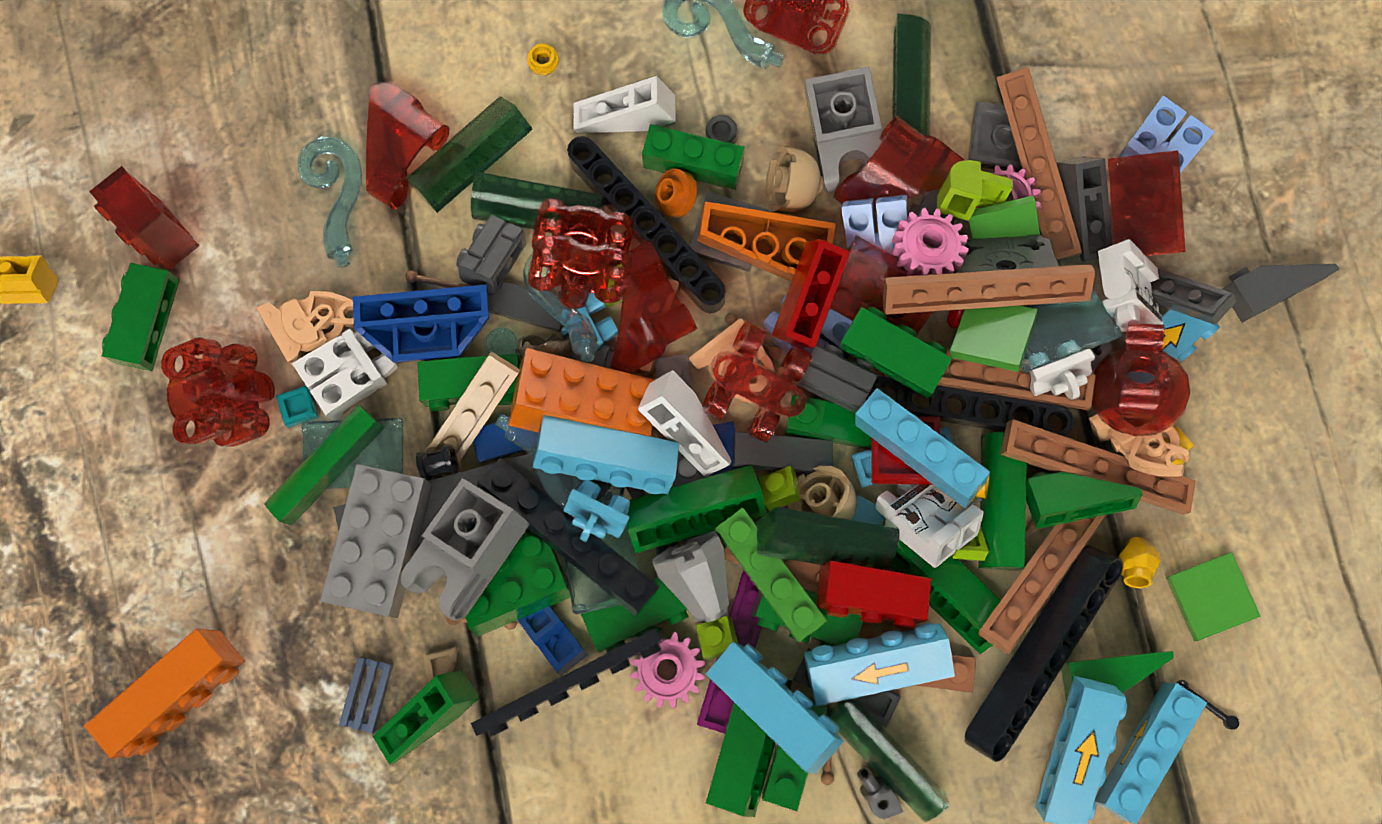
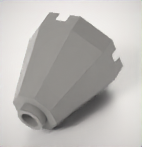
[652,531,729,622]

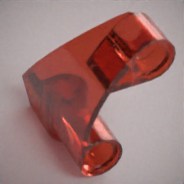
[834,116,964,210]

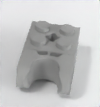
[805,67,889,194]
[400,478,530,620]

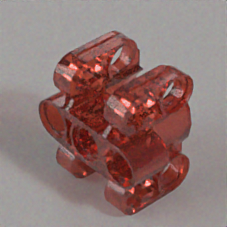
[743,0,850,55]
[528,199,633,309]
[702,320,812,443]
[161,337,275,447]

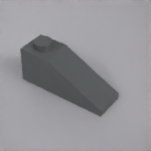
[1056,157,1113,262]
[1222,264,1339,323]

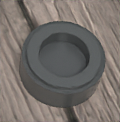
[706,115,737,144]

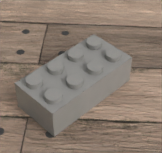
[320,464,432,618]

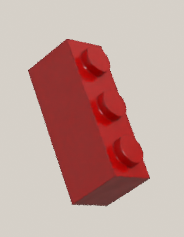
[771,239,851,348]
[816,561,931,629]

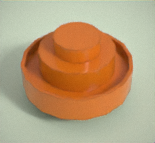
[655,168,697,218]

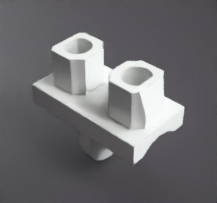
[1027,340,1095,400]

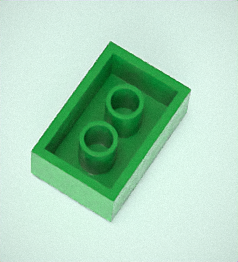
[465,531,573,637]

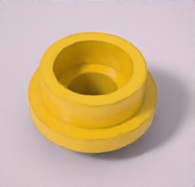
[527,43,559,75]

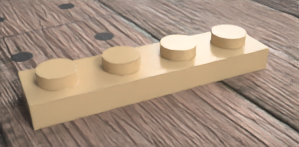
[424,352,520,477]

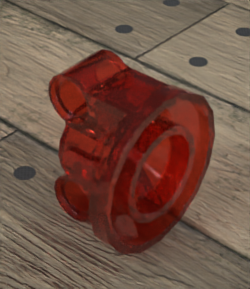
[1092,322,1191,436]

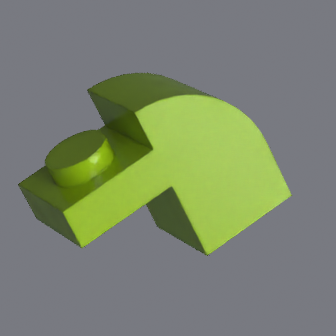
[937,160,1013,221]

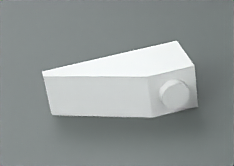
[573,76,676,133]
[638,370,731,477]

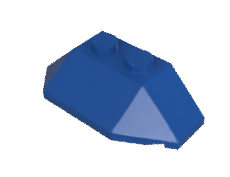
[353,285,489,363]

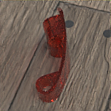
[366,82,450,209]
[610,240,697,373]

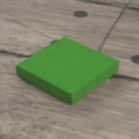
[968,196,1040,240]
[950,306,1038,372]
[1166,552,1261,641]

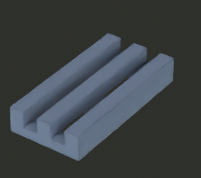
[339,657,393,733]

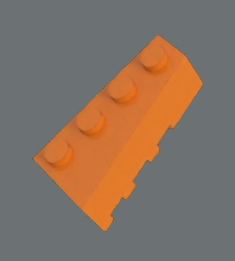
[697,201,836,282]

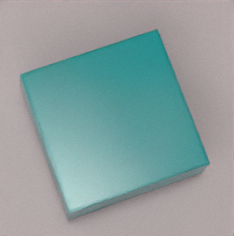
[276,385,319,428]

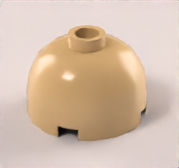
[765,146,824,213]
[787,466,857,535]

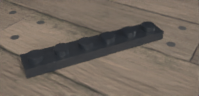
[477,458,659,616]
[471,627,668,737]

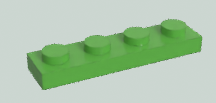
[714,508,827,642]

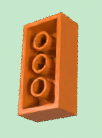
[508,348,655,437]
[84,628,245,759]

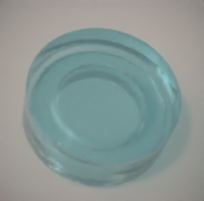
[485,328,518,355]

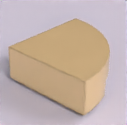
[423,647,459,683]

